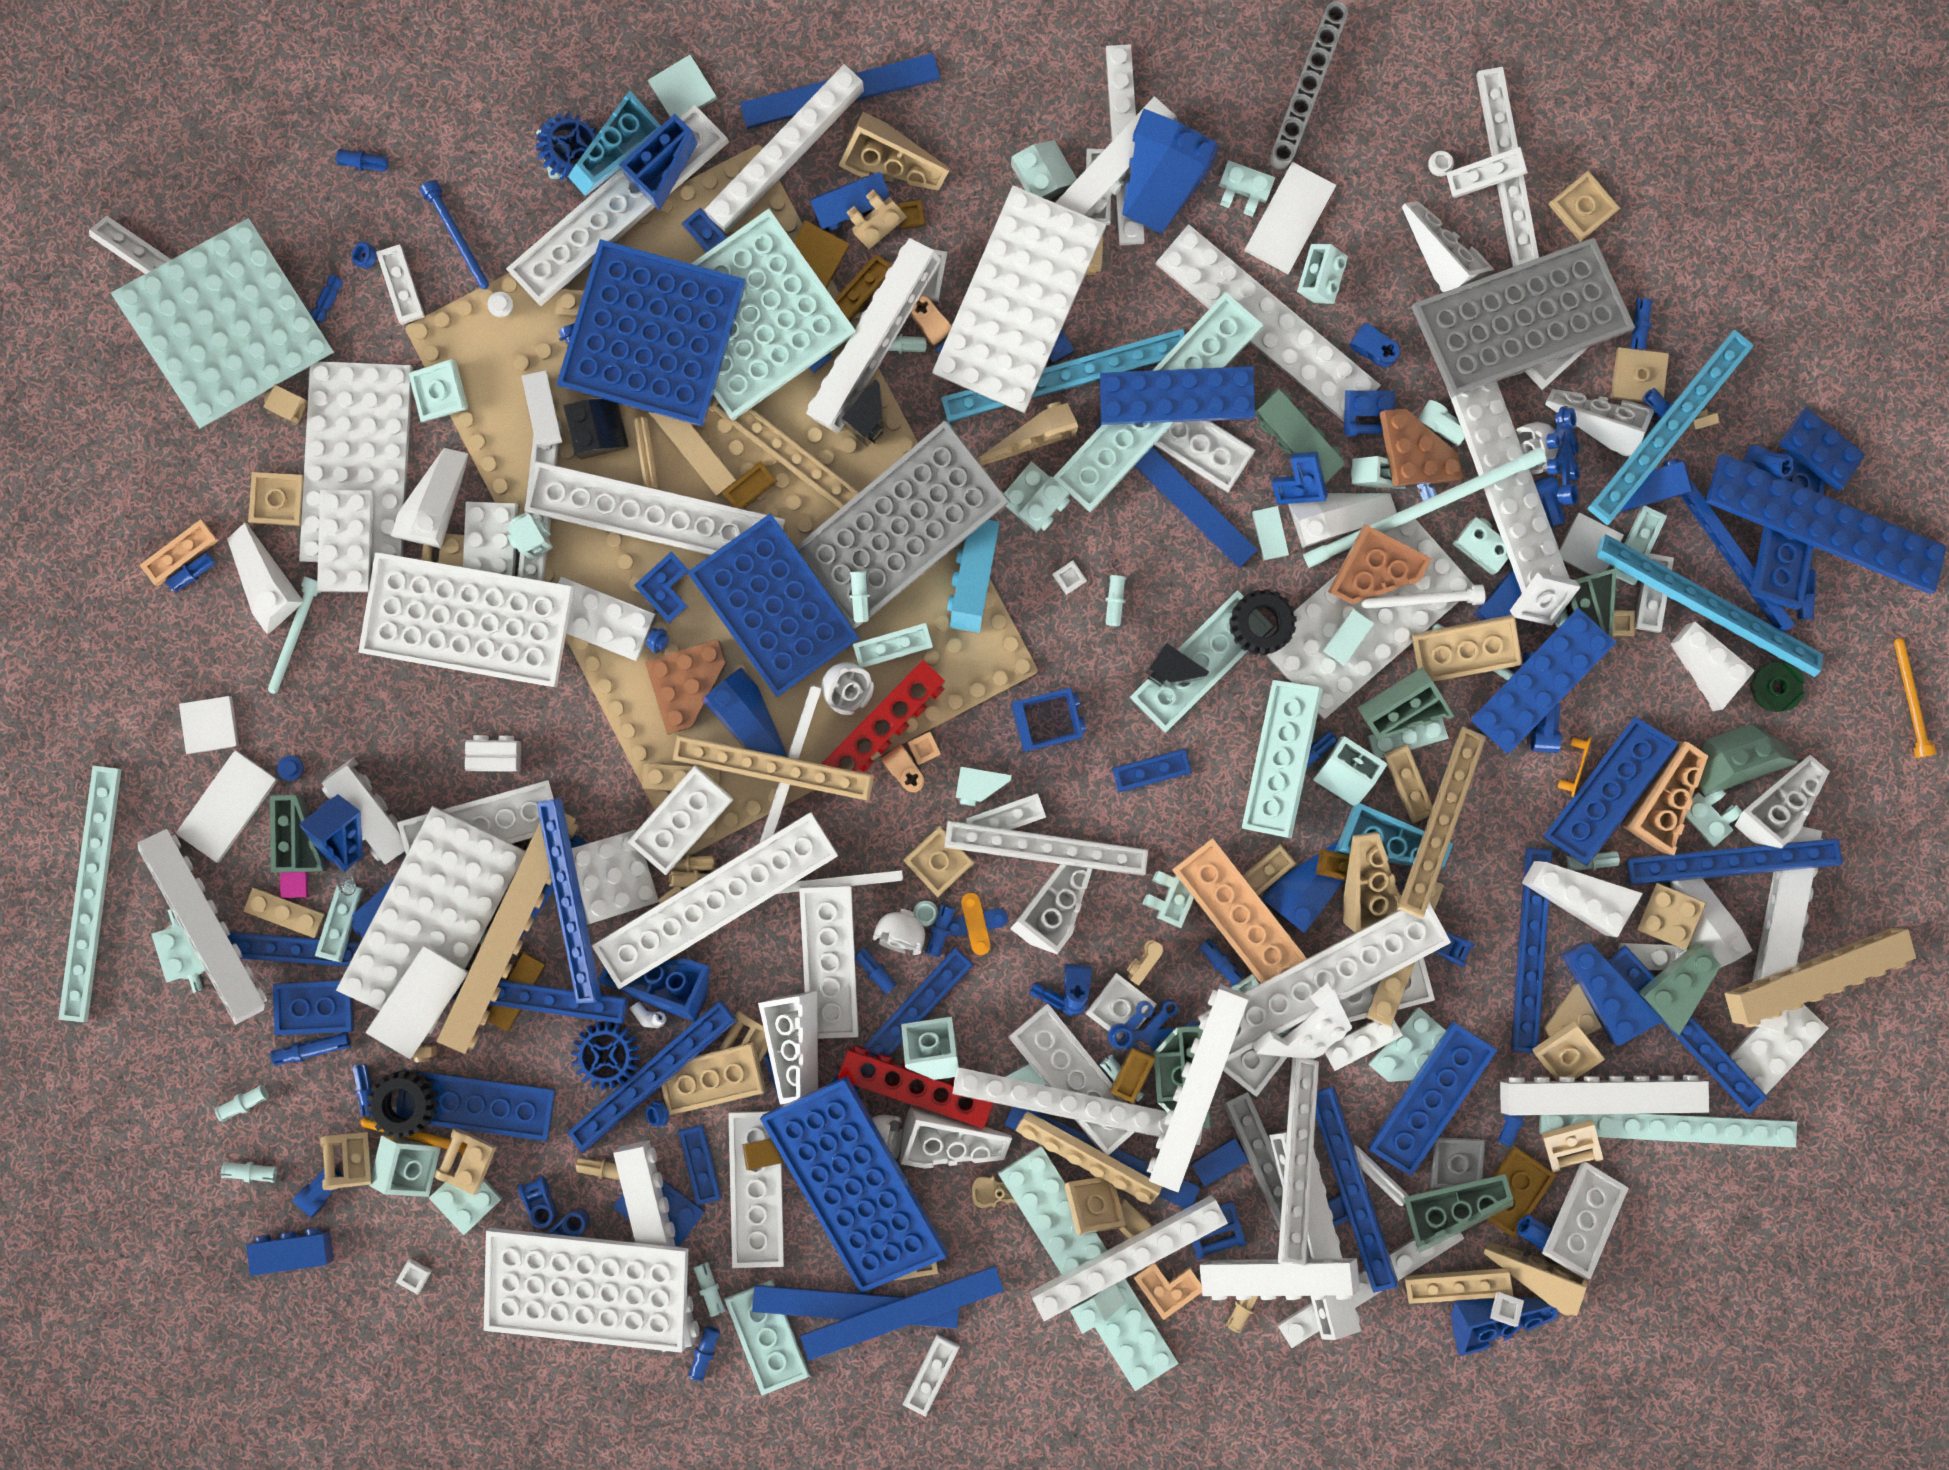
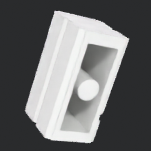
[465,735,521,772]

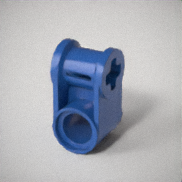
[1349,323,1400,368]
[1434,932,1475,968]
[1064,964,1092,1015]
[518,1175,558,1228]
[546,1208,590,1237]

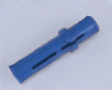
[270,1032,351,1067]

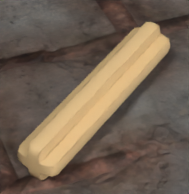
[634,417,659,490]

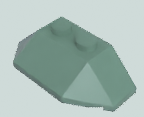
[1698,724,1797,796]
[1154,1025,1211,1129]

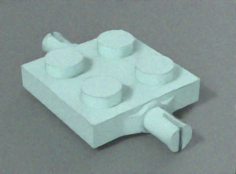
[151,909,205,993]

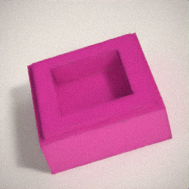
[280,872,309,898]

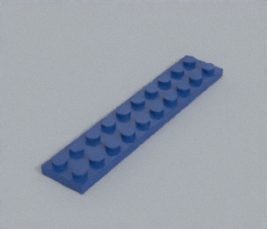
[1706,454,1947,594]

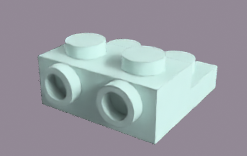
[1004,461,1070,533]

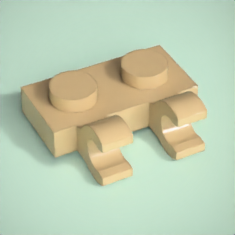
[846,189,907,250]

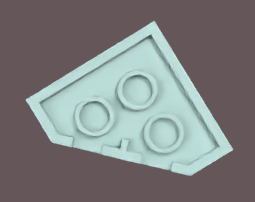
[1368,1007,1446,1082]

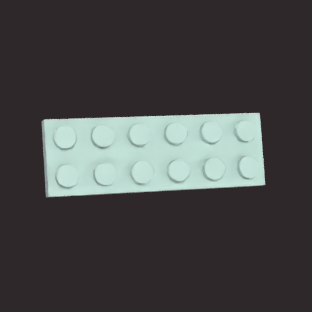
[1129,590,1273,733]
[1242,680,1323,839]

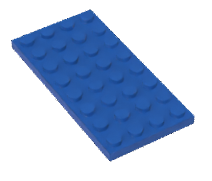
[760,1076,949,1293]

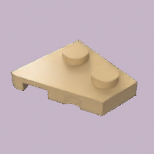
[1543,983,1602,1038]

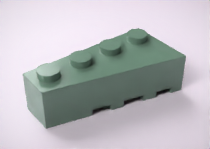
[1254,389,1345,483]
[1404,1174,1513,1253]

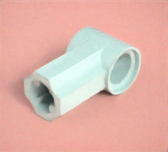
[1418,400,1465,446]

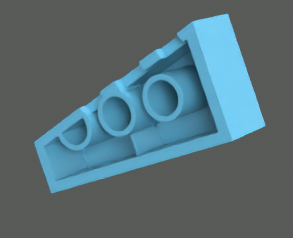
[568,90,661,196]
[947,520,1000,633]
[1335,803,1453,868]

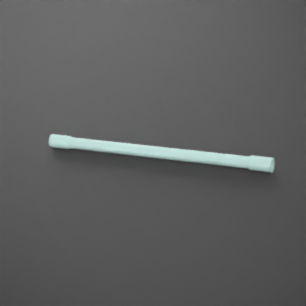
[1303,447,1547,568]

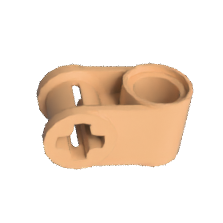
[911,296,951,346]
[880,743,924,792]

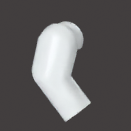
[629,1001,666,1028]

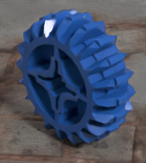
[535,112,597,182]
[571,1021,641,1090]

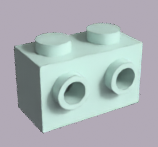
[1297,244,1348,304]
[507,514,554,560]
[1452,517,1509,575]

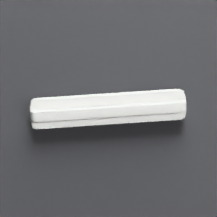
[1354,1145,1409,1206]

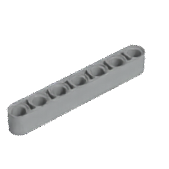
[1270,1,1348,169]

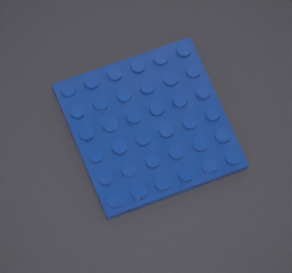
[556,239,746,427]

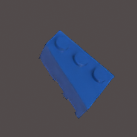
[619,114,698,211]
[299,794,363,872]

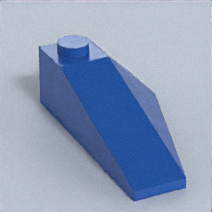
[702,668,788,757]
[1261,840,1344,933]
[598,958,710,1022]
[1451,1297,1559,1356]

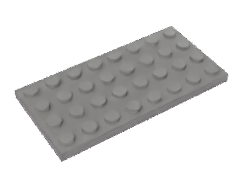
[1411,238,1635,398]
[795,421,1011,630]

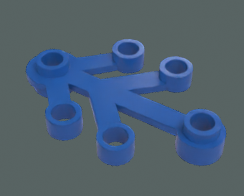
[1546,406,1580,505]
[1108,999,1200,1053]

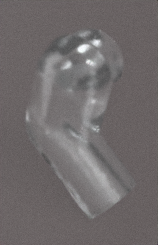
[336,863,360,896]

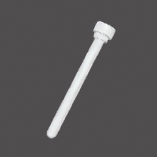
[1361,585,1485,608]

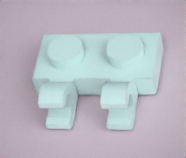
[1219,160,1275,217]
[1685,790,1743,847]
[1142,871,1194,928]

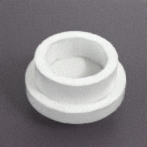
[1428,151,1454,177]
[487,292,513,317]

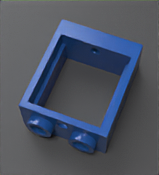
[1011,688,1086,753]

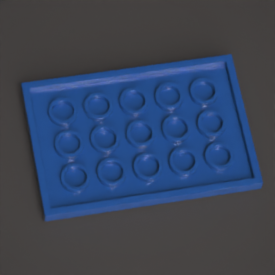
[687,513,860,697]

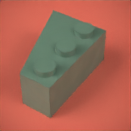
[1571,568,1617,649]
[1357,667,1455,740]
[1638,942,1721,1035]

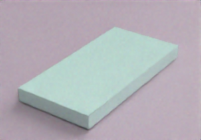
[724,1279,810,1395]

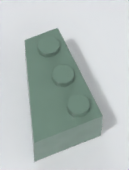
[270,795,330,873]

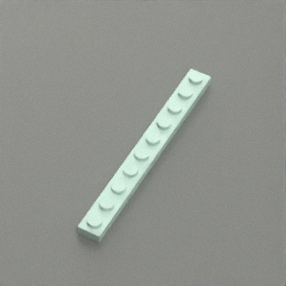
[59,766,122,1022]
[1539,1113,1797,1147]

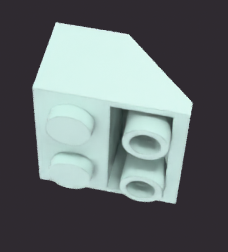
[1313,736,1387,806]

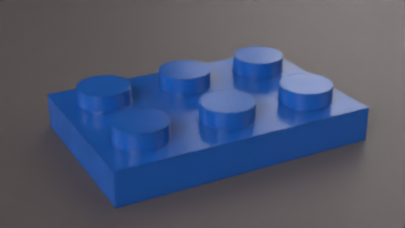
[1778,407,1865,492]
[273,980,354,1035]
[612,1179,705,1247]

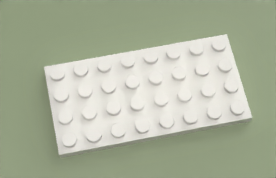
[932,185,1106,414]
[299,361,413,565]
[1265,519,1474,720]
[358,552,574,687]
[336,805,526,1034]
[484,1228,688,1352]

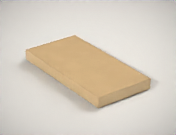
[1411,615,1523,682]
[661,1042,766,1115]

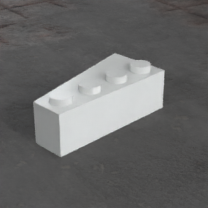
[322,757,405,865]
[1522,861,1643,937]
[758,991,818,1104]

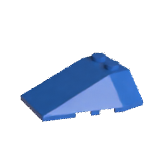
[1122,109,1220,234]

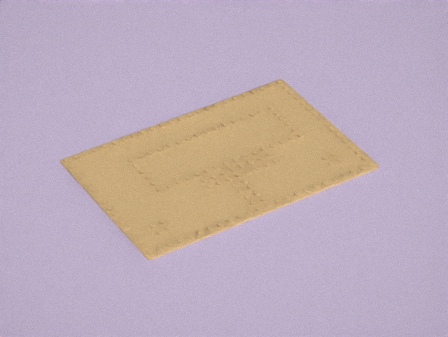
[406,145,1038,857]

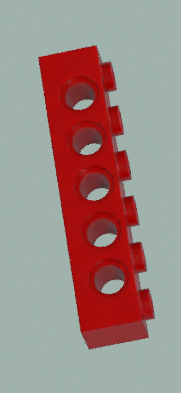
[821,660,945,773]
[838,1045,993,1129]

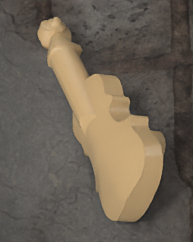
[972,1175,1016,1208]

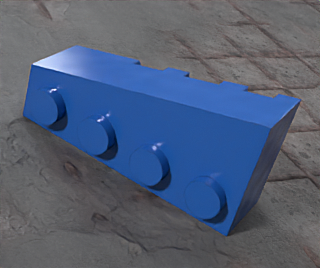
[1561,942,1663,1046]

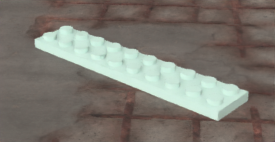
[1053,292,1263,513]
[998,1145,1178,1391]

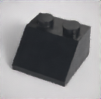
[842,379,884,447]
[563,399,629,460]
[1145,643,1209,687]

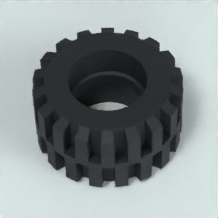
[1229,589,1297,656]
[367,1070,439,1138]

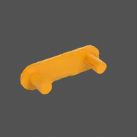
[1558,736,1592,797]
[961,893,991,955]

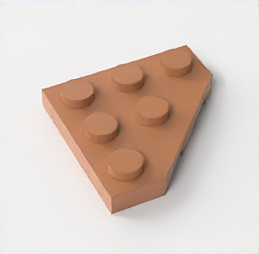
[1379,409,1463,487]
[1328,524,1432,604]
[645,639,726,735]

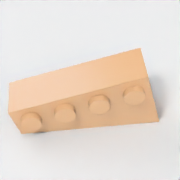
[1621,741,1708,856]

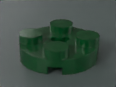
[1750,662,1804,713]

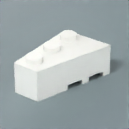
[1670,622,1755,711]

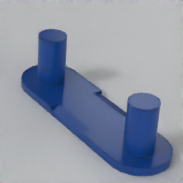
[949,909,1008,937]

